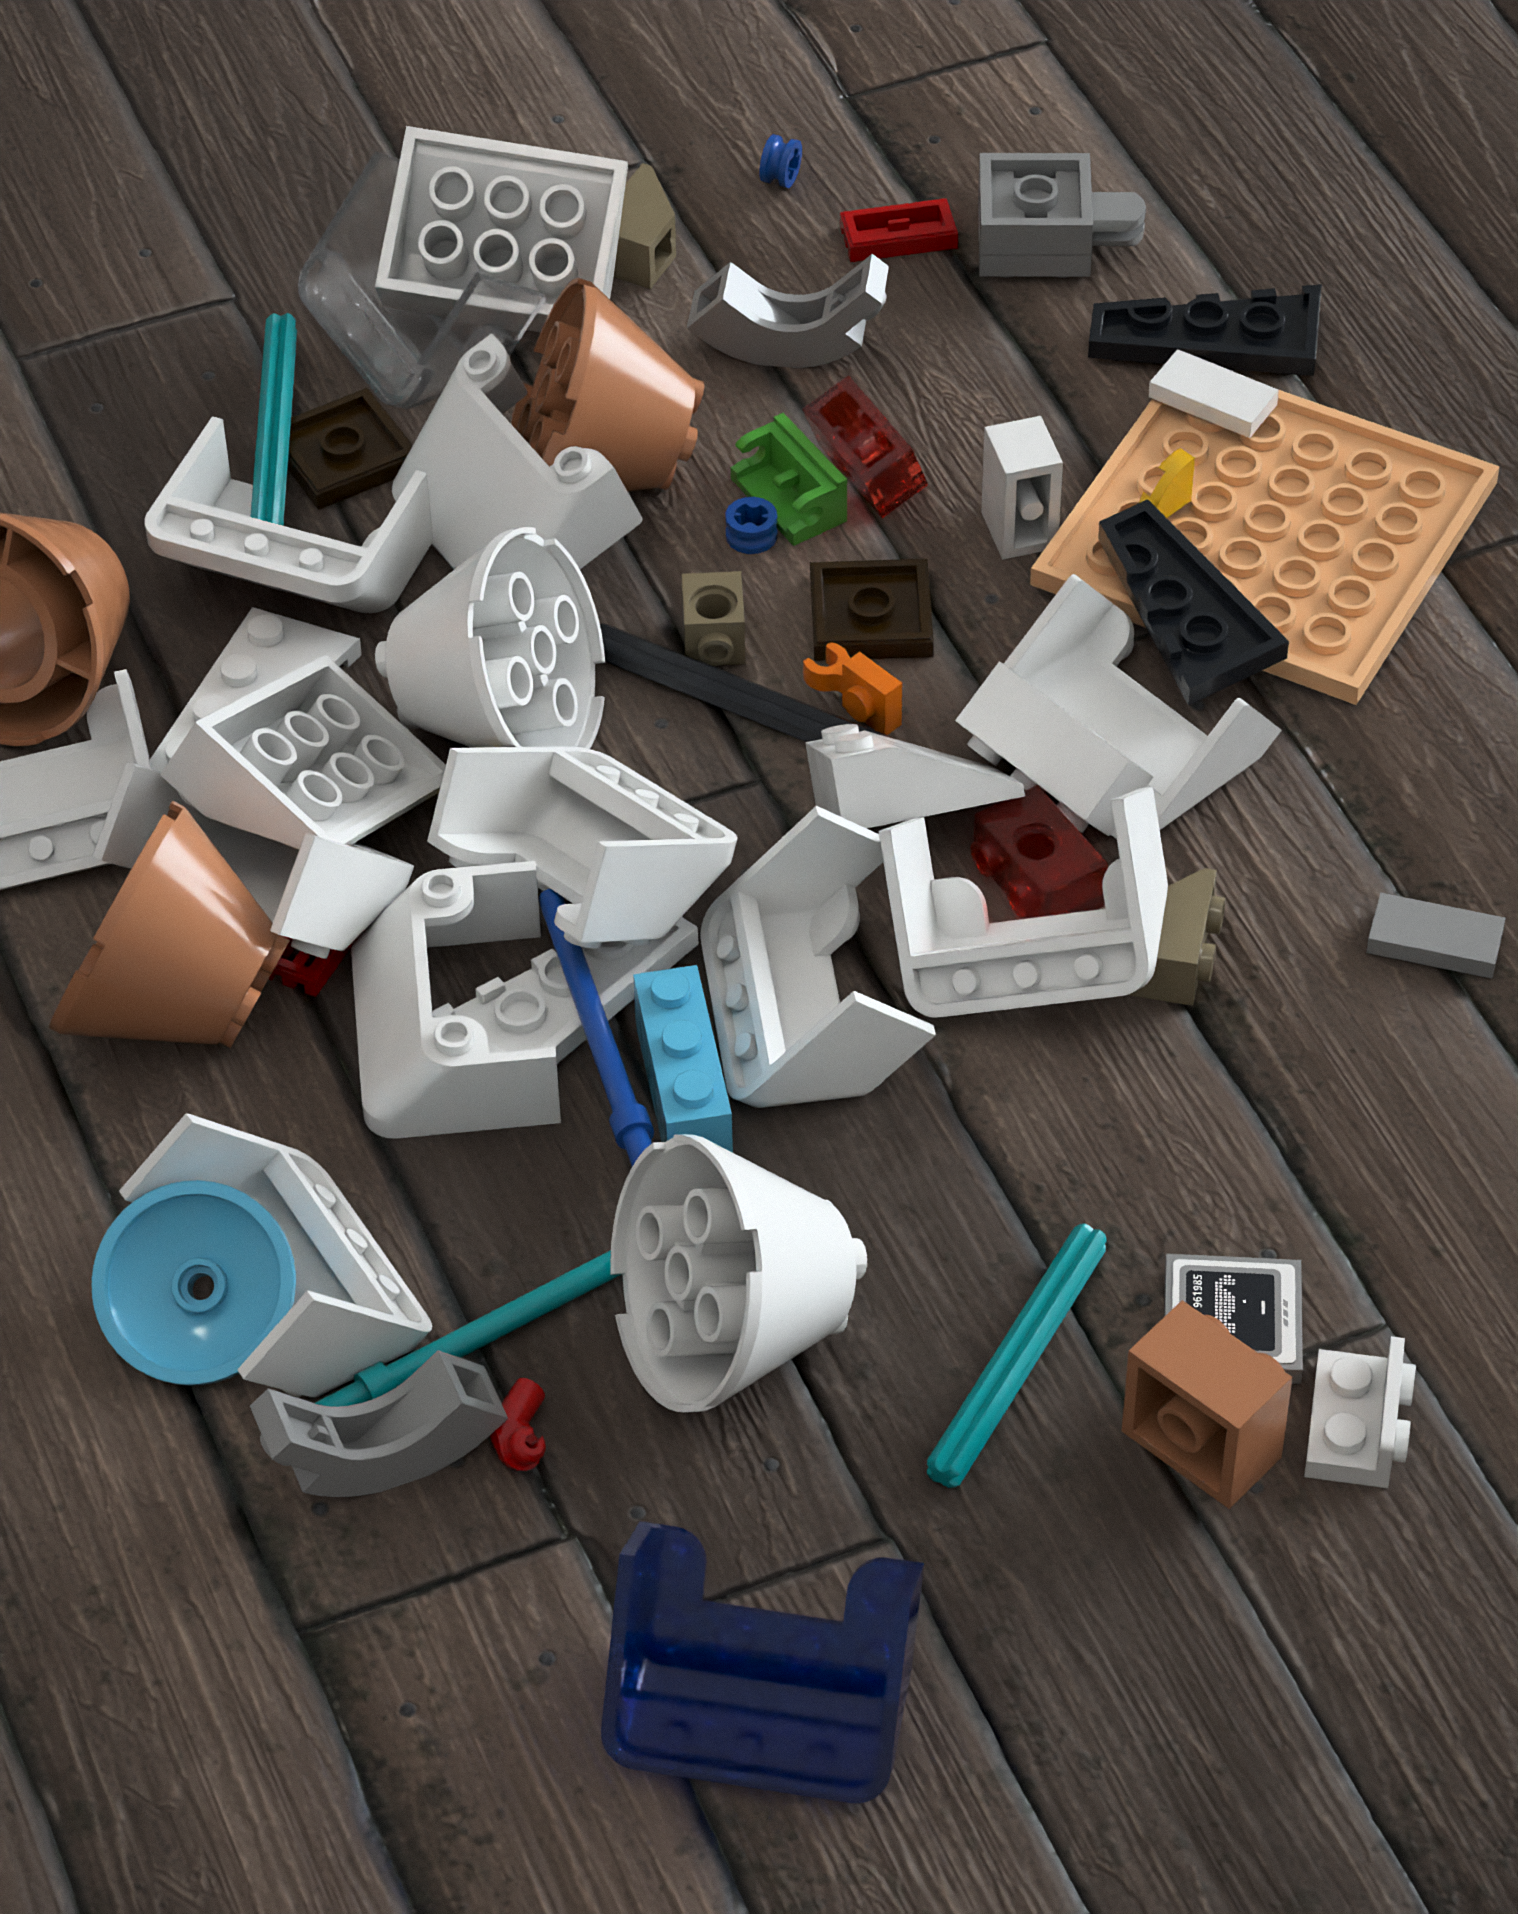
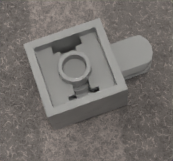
[978,153,1146,278]

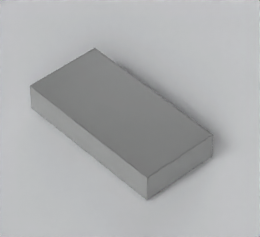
[1366,892,1506,979]

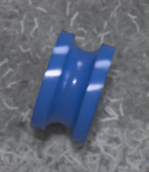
[759,134,802,188]
[725,497,778,554]

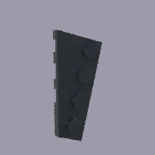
[1098,499,1289,706]

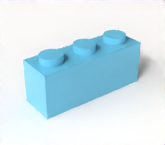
[633,965,733,1153]

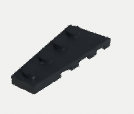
[1088,284,1322,376]

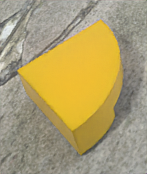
[1139,448,1195,518]

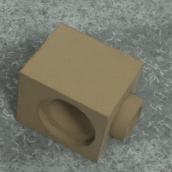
[682,571,746,666]

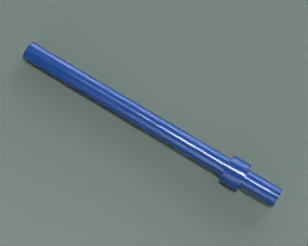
[538,889,654,1166]

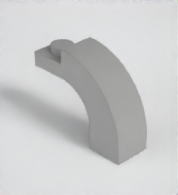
[687,254,889,368]
[250,1350,508,1497]

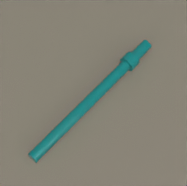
[315,1250,622,1407]

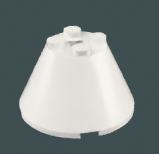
[375,527,605,749]
[610,1134,867,1413]

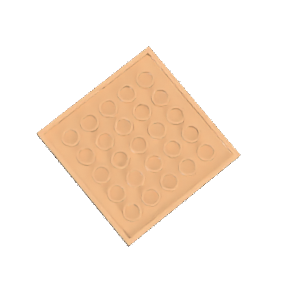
[1030,390,1499,705]

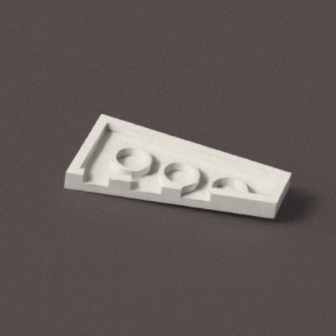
[150,607,362,772]

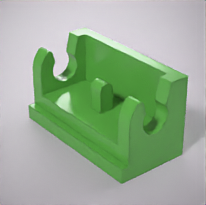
[730,413,847,546]

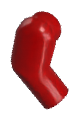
[489,1378,546,1471]

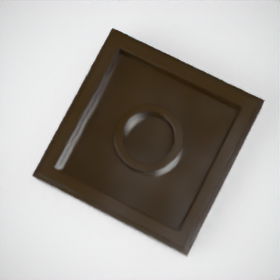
[287,387,413,510]
[810,559,934,661]

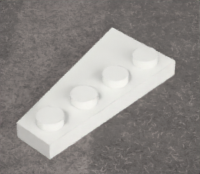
[432,917,699,1064]

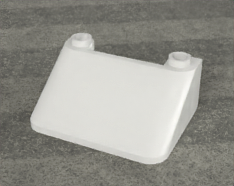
[392,333,642,570]
[1004,574,1282,839]
[0,669,152,891]

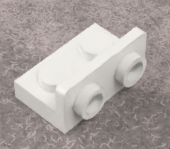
[1304,1336,1416,1488]

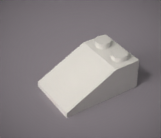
[805,724,1025,829]

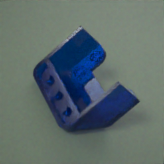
[601,1521,924,1803]

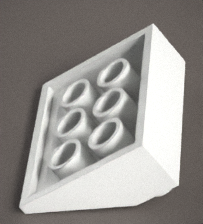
[375,126,628,332]
[160,654,446,849]

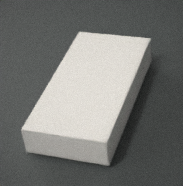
[1149,349,1279,438]

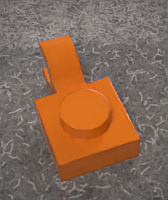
[803,642,902,735]

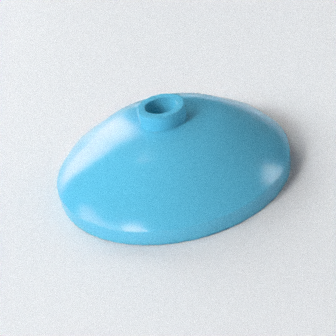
[92,1180,296,1386]

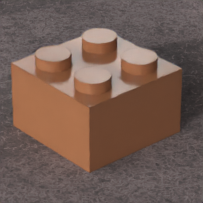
[1122,1300,1292,1509]

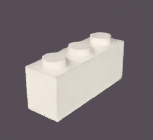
[955,661,1153,836]

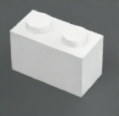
[981,416,1063,560]

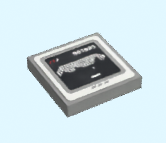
[1164,1254,1303,1384]

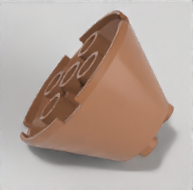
[511,278,704,492]
[48,801,290,1048]

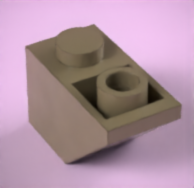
[613,163,676,289]
[1129,868,1226,1006]

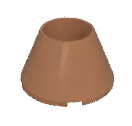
[0,513,130,746]

